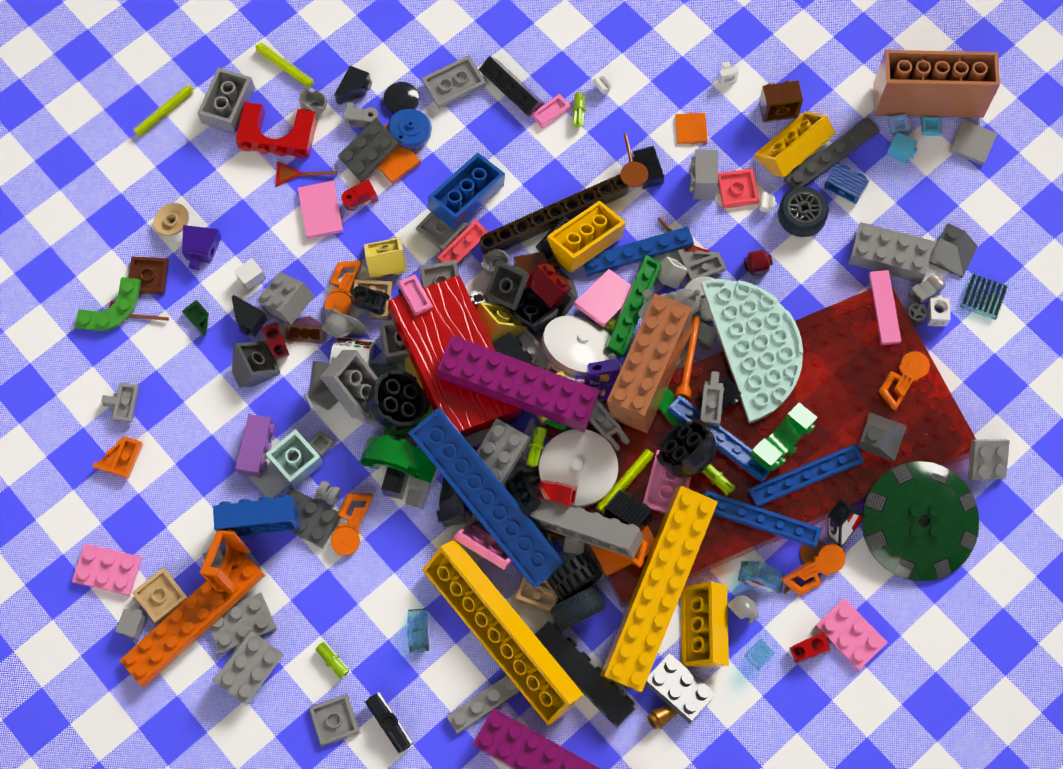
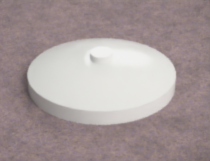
[541,316,616,376]
[539,429,618,508]

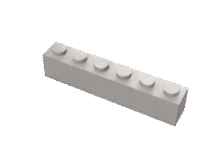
[528,497,644,559]

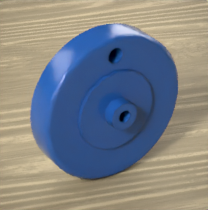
[388,109,432,149]

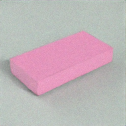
[531,94,571,129]
[398,275,433,316]

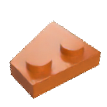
[93,436,143,479]

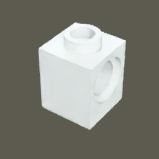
[927,296,951,327]

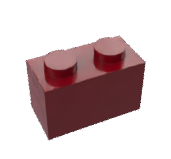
[526,263,572,308]

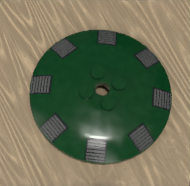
[861,461,979,581]

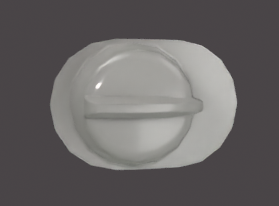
[322,309,366,339]

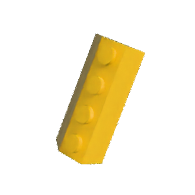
[754,111,835,177]
[547,201,626,273]
[681,581,729,668]

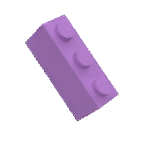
[235,414,276,478]

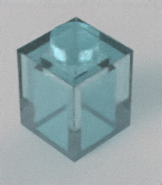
[744,638,776,671]

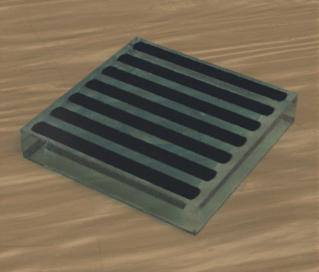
[960,272,1009,320]

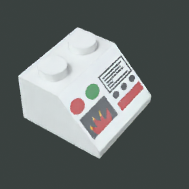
[329,337,375,368]

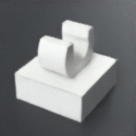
[718,61,739,85]

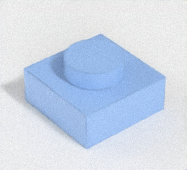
[887,114,911,136]

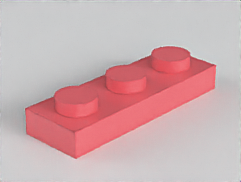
[436,220,488,263]

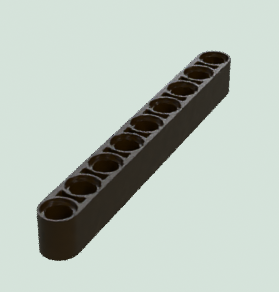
[480,174,630,255]

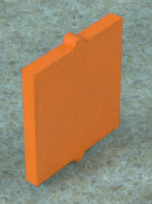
[675,112,708,145]

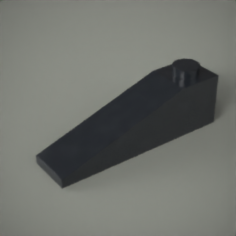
[505,289,558,334]
[436,476,467,527]

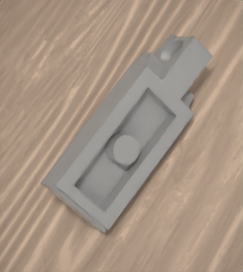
[700,371,724,427]

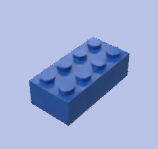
[427,152,505,230]
[213,495,301,537]

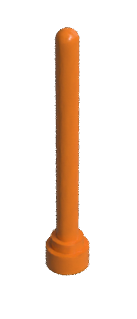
[675,316,700,401]

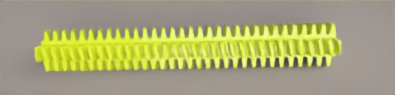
[255,42,315,88]
[133,85,193,137]
[596,449,654,514]

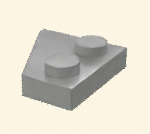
[677,249,726,281]

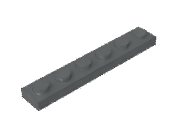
[784,117,880,189]

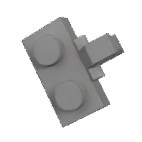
[101,382,140,423]

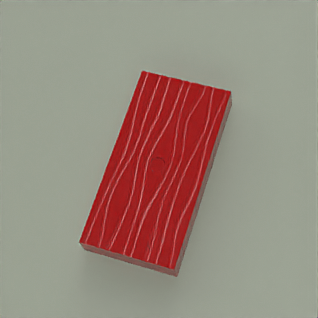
[388,275,521,437]

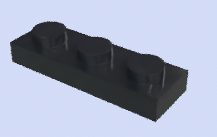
[507,469,542,516]

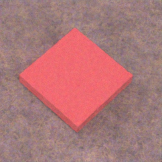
[718,168,760,209]

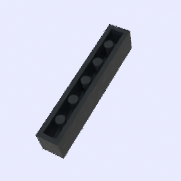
[534,621,635,728]

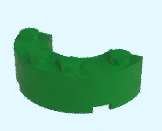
[750,403,818,472]
[359,434,436,483]

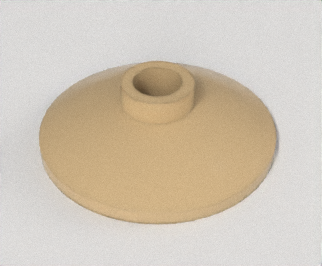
[153,203,189,236]

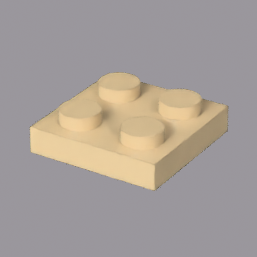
[132,567,188,624]

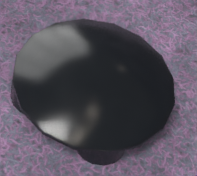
[383,82,419,114]

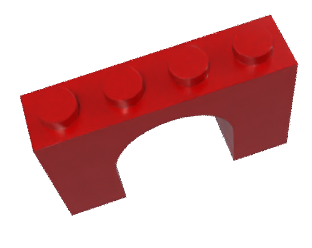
[235,102,318,159]

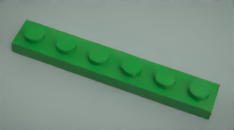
[604,255,662,358]

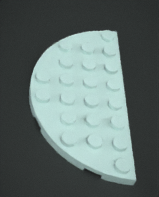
[701,279,803,424]

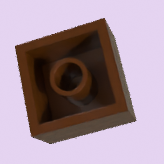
[759,80,803,123]

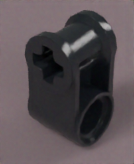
[352,286,390,315]

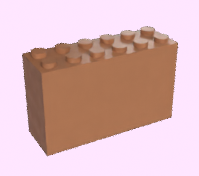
[873,50,1000,118]
[607,293,693,433]

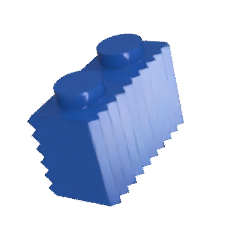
[824,163,869,204]

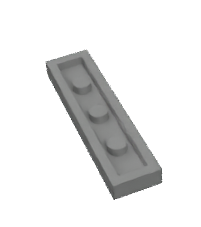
[446,676,520,734]

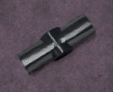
[365,692,414,754]

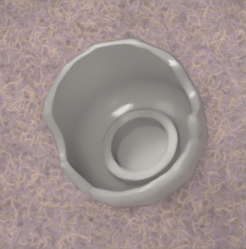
[299,88,327,115]
[481,249,510,276]
[727,595,759,624]

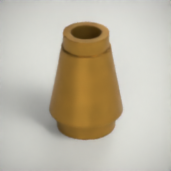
[647,705,678,730]

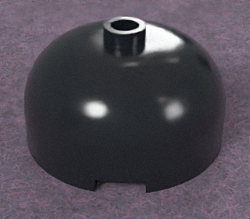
[367,370,427,430]
[656,419,717,478]

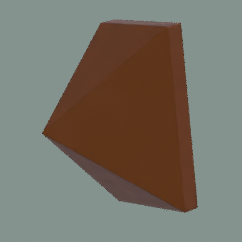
[286,316,324,344]

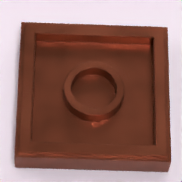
[128,256,170,295]

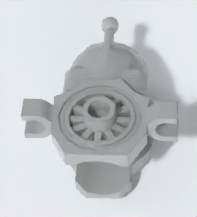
[638,288,701,321]

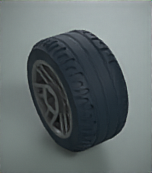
[778,186,829,237]
[550,586,606,631]

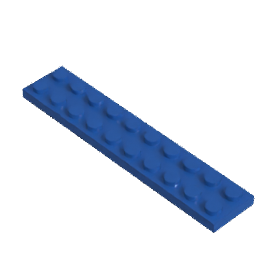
[409,407,565,589]

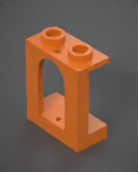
[200,529,251,594]

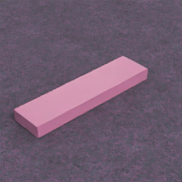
[869,270,901,345]

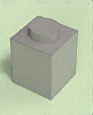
[115,607,147,641]

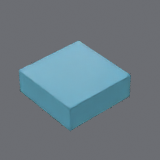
[921,116,941,136]

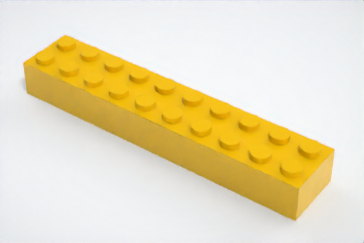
[600,486,718,692]
[422,540,584,726]

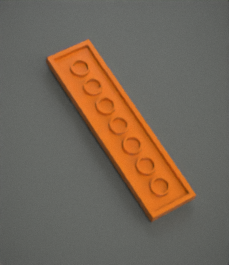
[119,552,266,688]

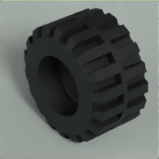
[548,552,603,602]

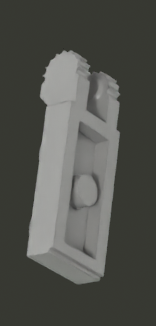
[589,399,630,452]

